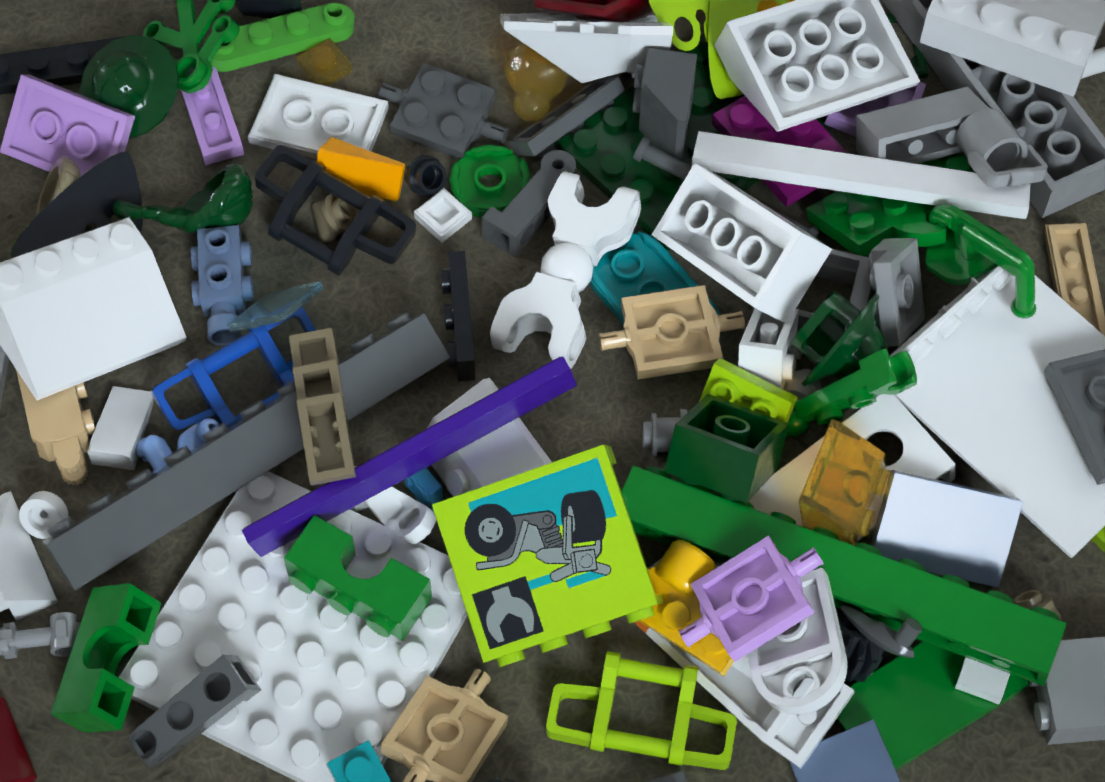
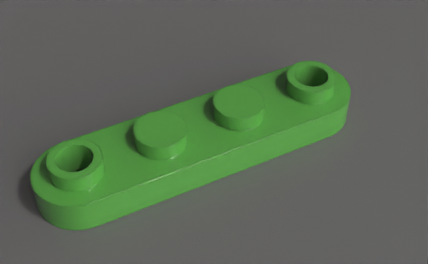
[203,3,354,72]

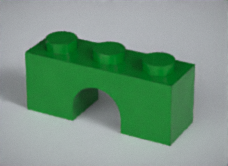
[284,515,432,641]
[50,583,162,733]

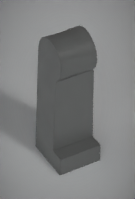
[482,150,576,258]
[128,655,261,769]

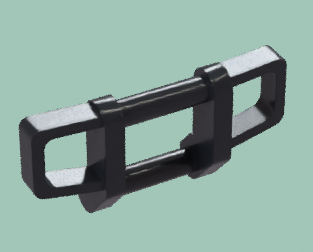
[255,145,416,276]

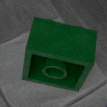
[664,394,789,503]

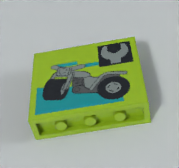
[432,444,664,667]

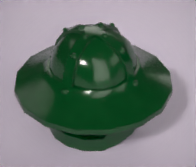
[79,35,179,139]
[792,291,888,387]

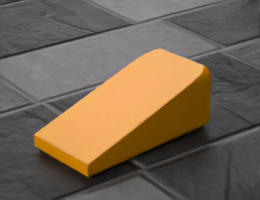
[317,137,406,201]

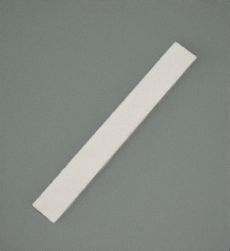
[691,131,1030,219]

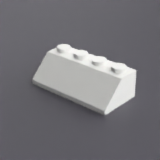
[428,378,552,497]

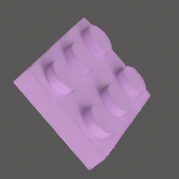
[0,74,135,176]

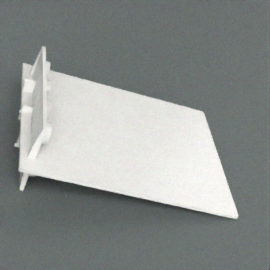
[889,266,1105,558]

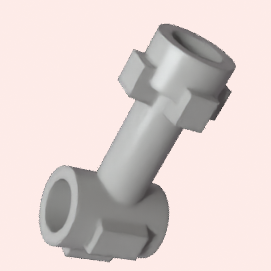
[0,612,81,659]

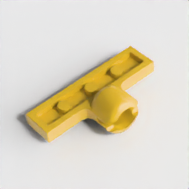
[639,540,734,677]

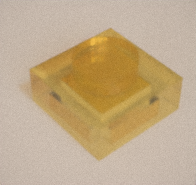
[297,38,353,86]

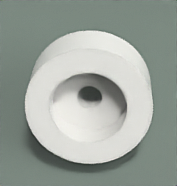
[19,491,68,539]

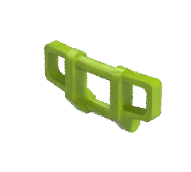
[546,651,737,770]

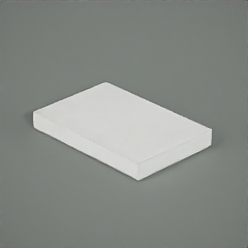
[248,74,389,160]

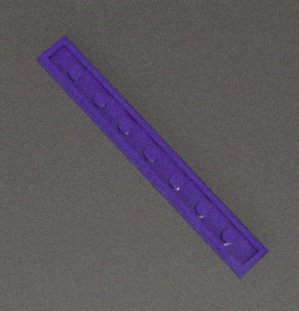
[242,356,577,557]

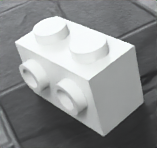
[738,308,802,389]

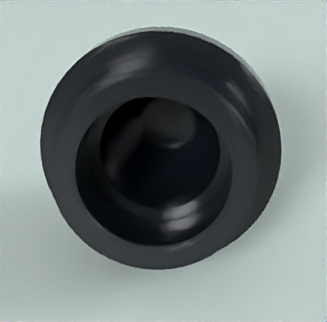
[405,155,447,196]

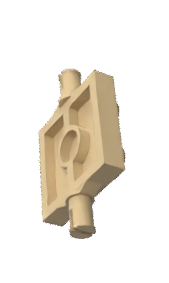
[598,285,745,380]
[380,669,508,782]

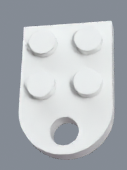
[747,568,848,715]

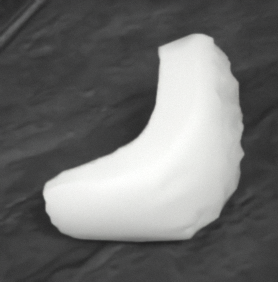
[365,487,437,544]

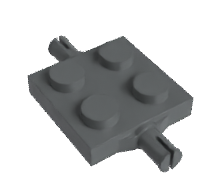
[379,63,509,159]

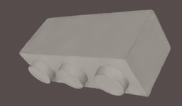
[856,87,989,164]

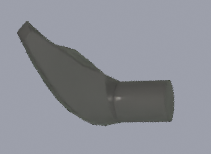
[840,605,923,658]

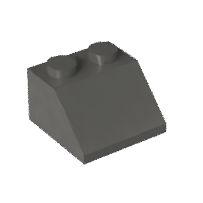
[633,48,697,161]

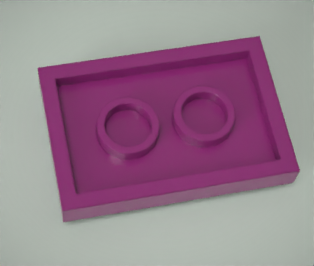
[712,96,847,207]

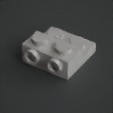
[867,238,925,346]

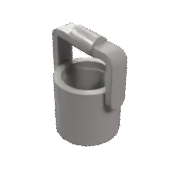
[956,108,1048,188]

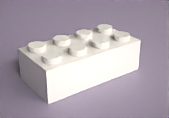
[652,163,832,323]

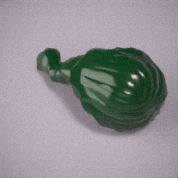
[113,164,253,233]

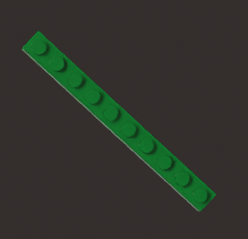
[621,466,1067,687]

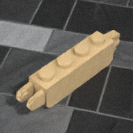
[16,370,96,486]

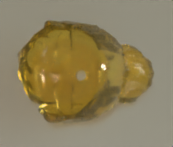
[504,43,568,121]

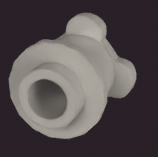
[642,409,687,456]

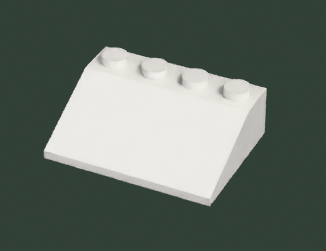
[714,0,920,132]
[920,0,1105,97]
[0,217,187,400]

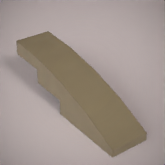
[289,328,356,486]

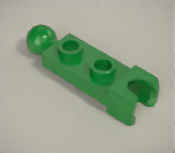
[787,349,917,437]

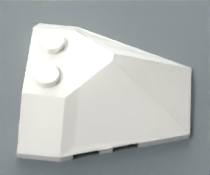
[500,13,673,83]

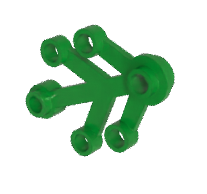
[143,0,240,93]

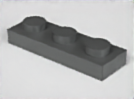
[509,77,626,158]

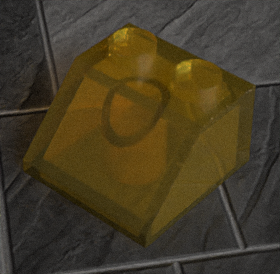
[798,420,890,546]

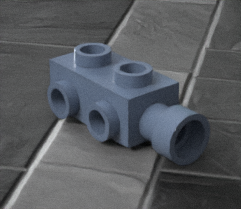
[191,225,254,345]

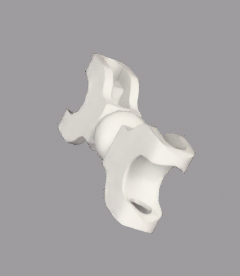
[490,171,641,369]

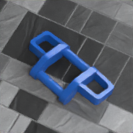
[151,306,316,430]

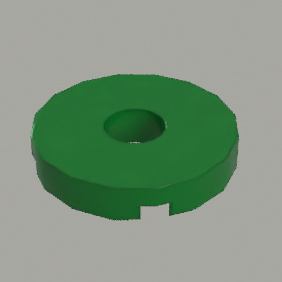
[449,145,531,218]

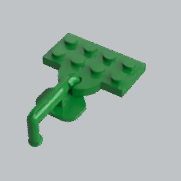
[806,153,1037,319]

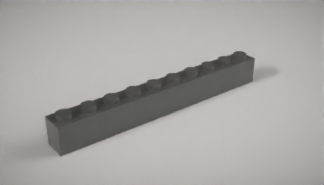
[42,311,450,590]

